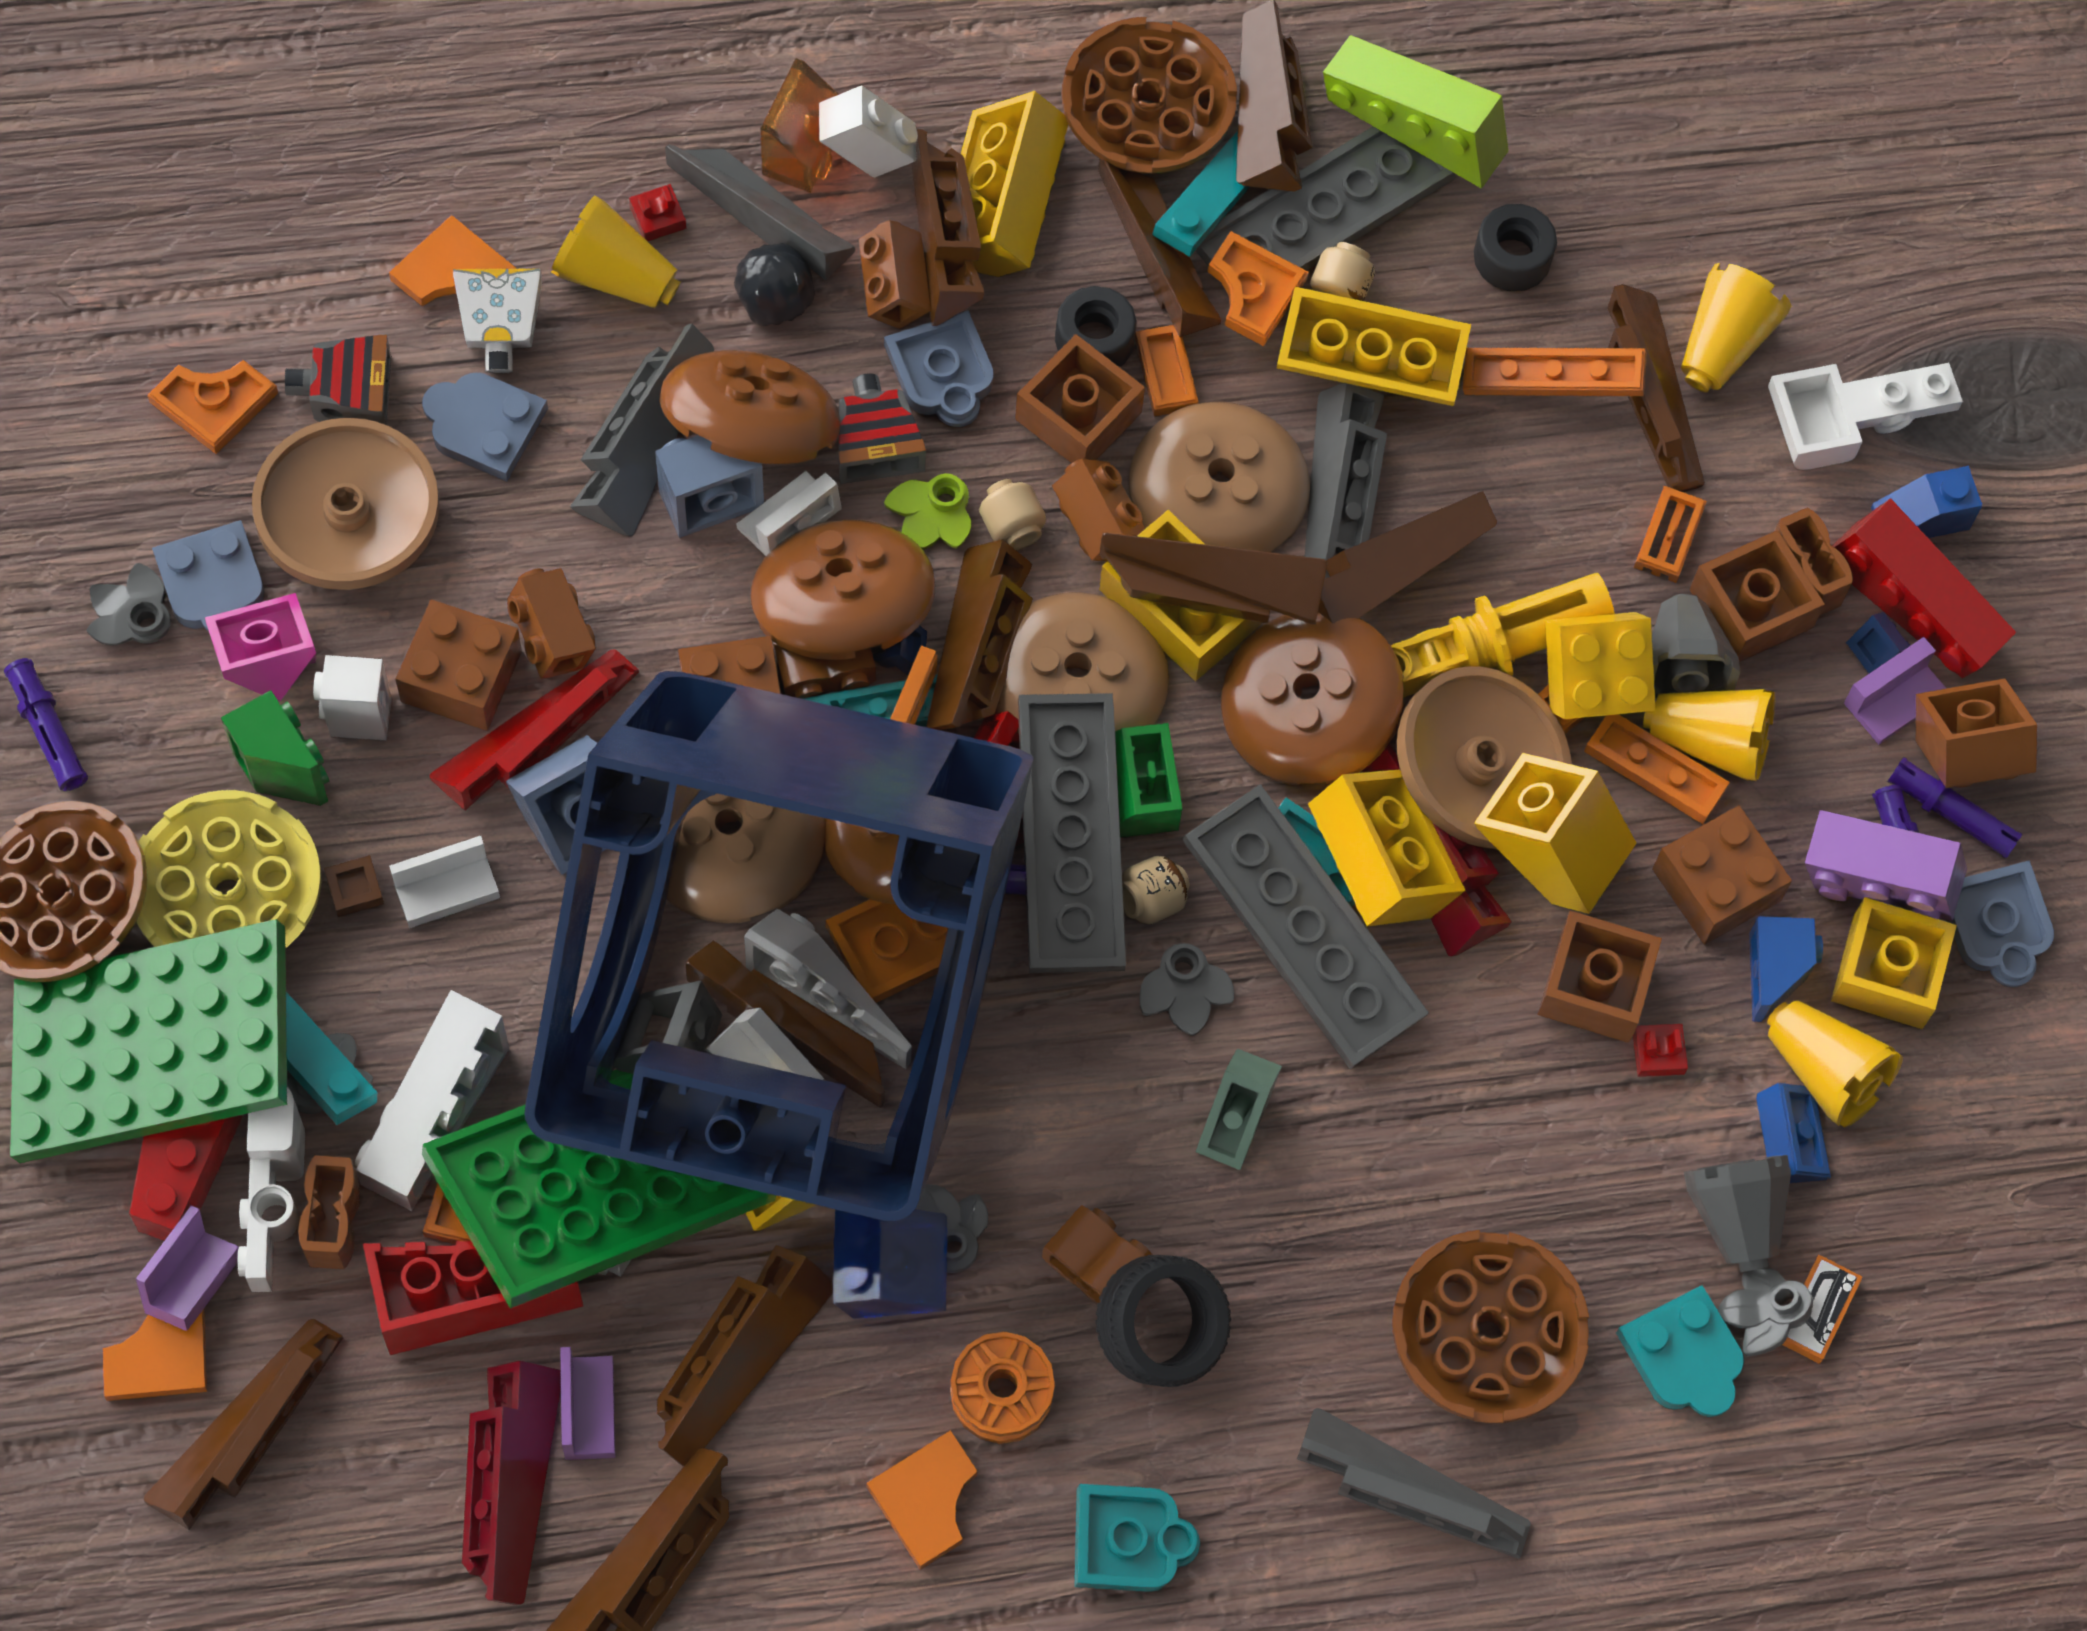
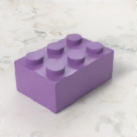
[1805,810,1967,921]

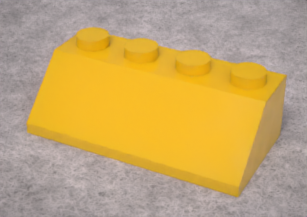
[961,91,1068,277]
[1277,287,1471,406]

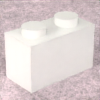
[819,85,918,178]
[313,655,392,740]

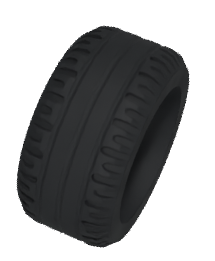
[1095,1255,1232,1387]

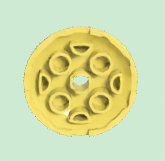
[136,790,321,948]

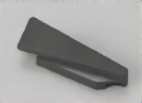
[665,144,855,280]
[570,324,714,536]
[1304,383,1387,579]
[1297,1408,1531,1559]

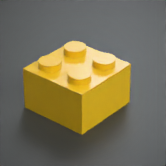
[1545,612,1655,719]
[1831,897,1957,1029]

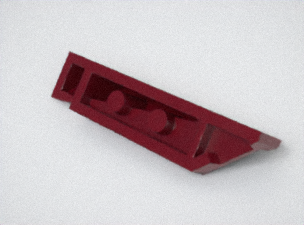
[1362,744,1512,956]
[462,1360,561,1605]

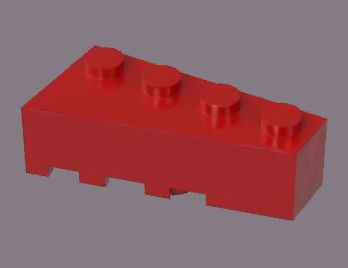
[1832,498,2017,679]
[129,1114,244,1241]
[363,1241,584,1355]

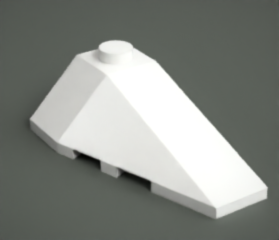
[744,909,912,1069]

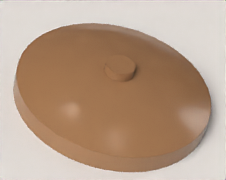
[252,418,439,590]
[1397,666,1572,848]

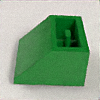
[221,690,330,806]
[1115,723,1183,837]

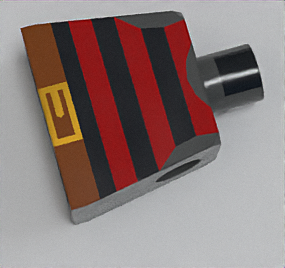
[285,335,392,425]
[839,373,926,484]

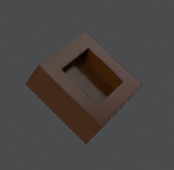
[324,855,384,917]

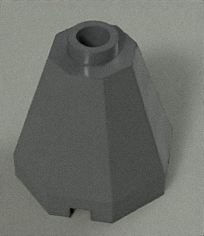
[1652,594,1740,699]
[1684,1155,1791,1272]

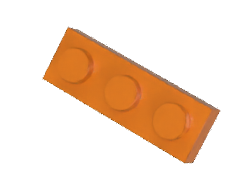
[1584,714,1730,824]

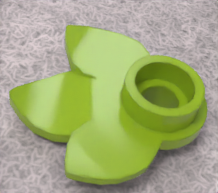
[884,473,971,550]

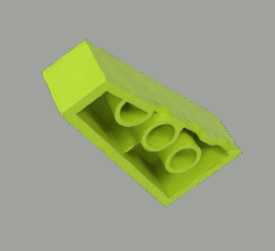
[1323,35,1509,189]

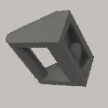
[614,980,722,1074]

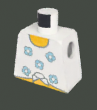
[453,268,542,373]

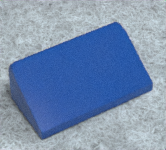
[1756,1083,1831,1183]

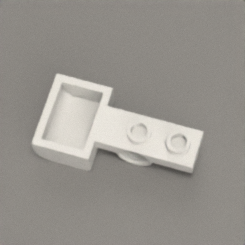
[1768,363,1963,470]
[238,1087,305,1292]

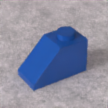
[1871,466,1983,538]
[1749,916,1823,1022]

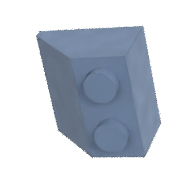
[655,435,764,538]
[506,735,606,875]

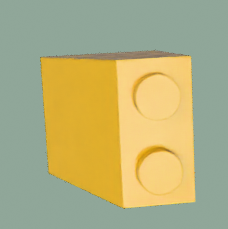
[1474,753,1637,914]

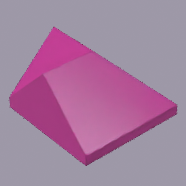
[205,593,316,702]

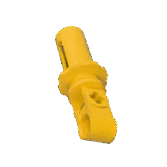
[1391,573,1615,698]

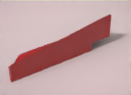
[429,650,639,811]

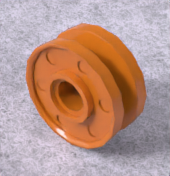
[950,1332,1055,1444]

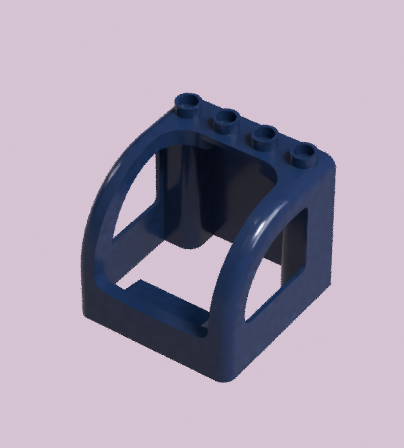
[525,671,1034,1221]

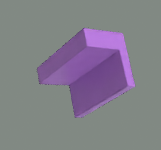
[1844,637,1946,745]
[136,1206,239,1331]
[560,1347,616,1460]

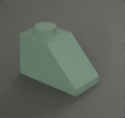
[1196,1048,1282,1170]

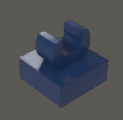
[1846,612,1910,674]
[873,625,927,676]

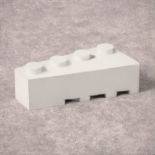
[355,990,509,1211]

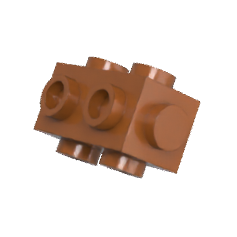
[859,220,931,329]
[1052,458,1146,562]
[507,568,596,679]

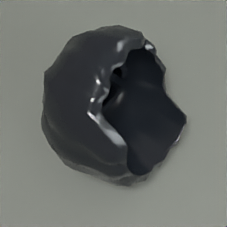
[734,243,815,326]

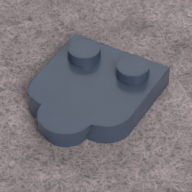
[884,310,993,427]
[422,373,548,481]
[152,520,264,632]
[1948,860,2054,987]

